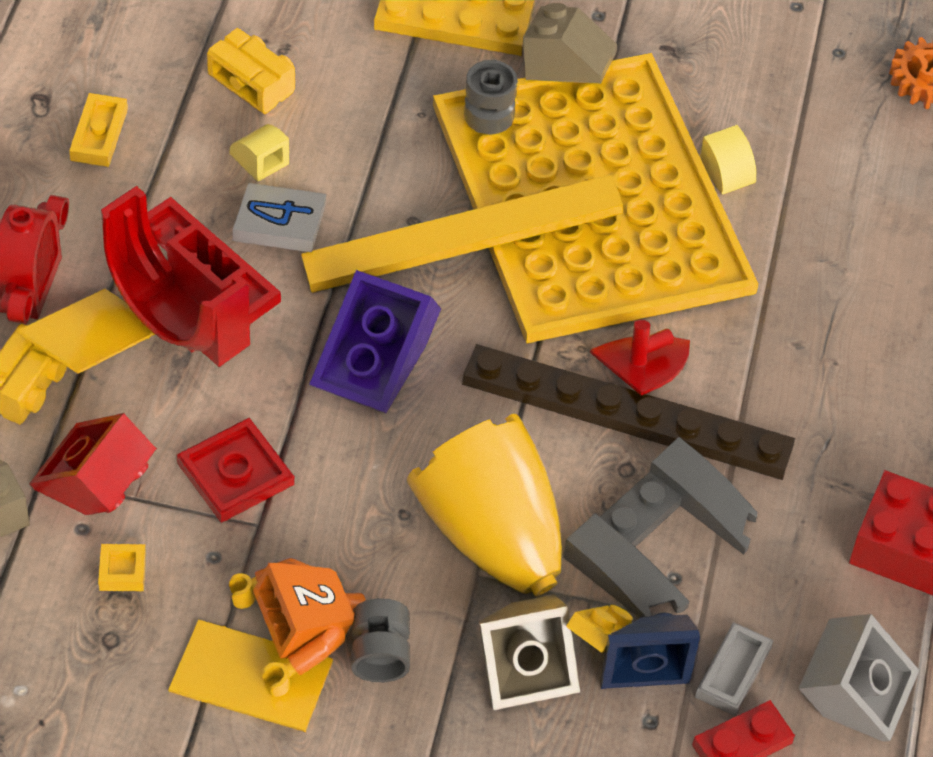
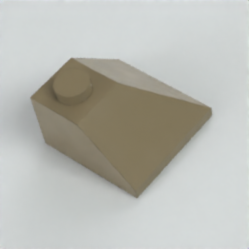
[479,594,580,710]

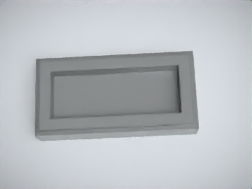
[695,622,774,716]

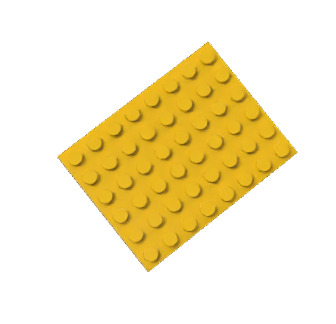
[433,53,758,344]

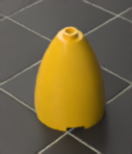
[407,414,562,597]

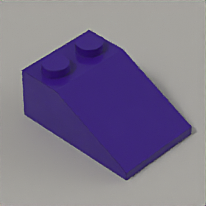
[309,270,441,413]

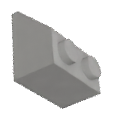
[798,614,919,741]

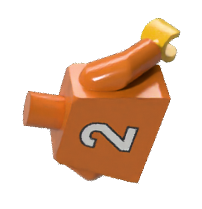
[229,558,366,697]

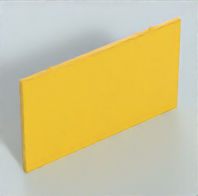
[18,288,155,374]
[168,619,333,732]

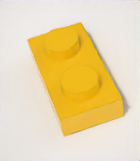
[69,93,128,167]
[566,605,633,653]

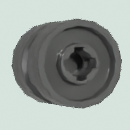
[464,60,518,134]
[351,598,410,683]

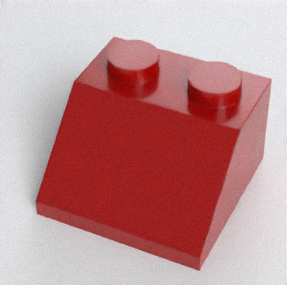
[29,413,157,515]

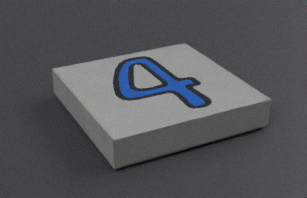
[232,183,327,252]

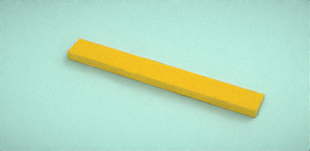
[301,174,624,293]

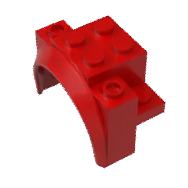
[101,186,281,367]

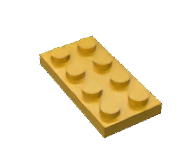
[374,0,535,56]

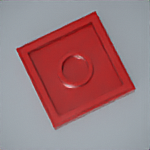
[176,417,295,523]

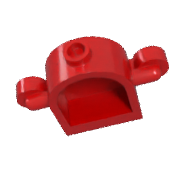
[0,195,69,324]

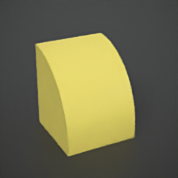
[229,124,289,182]
[700,125,756,195]

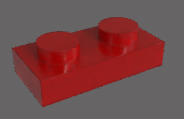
[692,700,795,757]

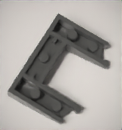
[564,437,758,618]

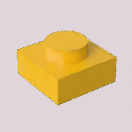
[98,544,146,591]

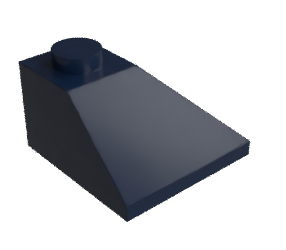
[600,613,700,689]

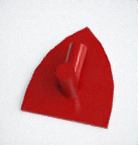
[590,320,690,396]

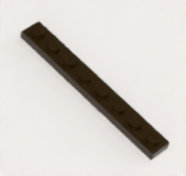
[462,344,795,480]

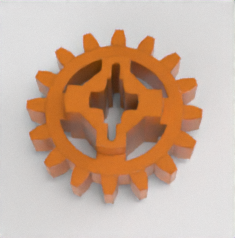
[889,37,933,109]

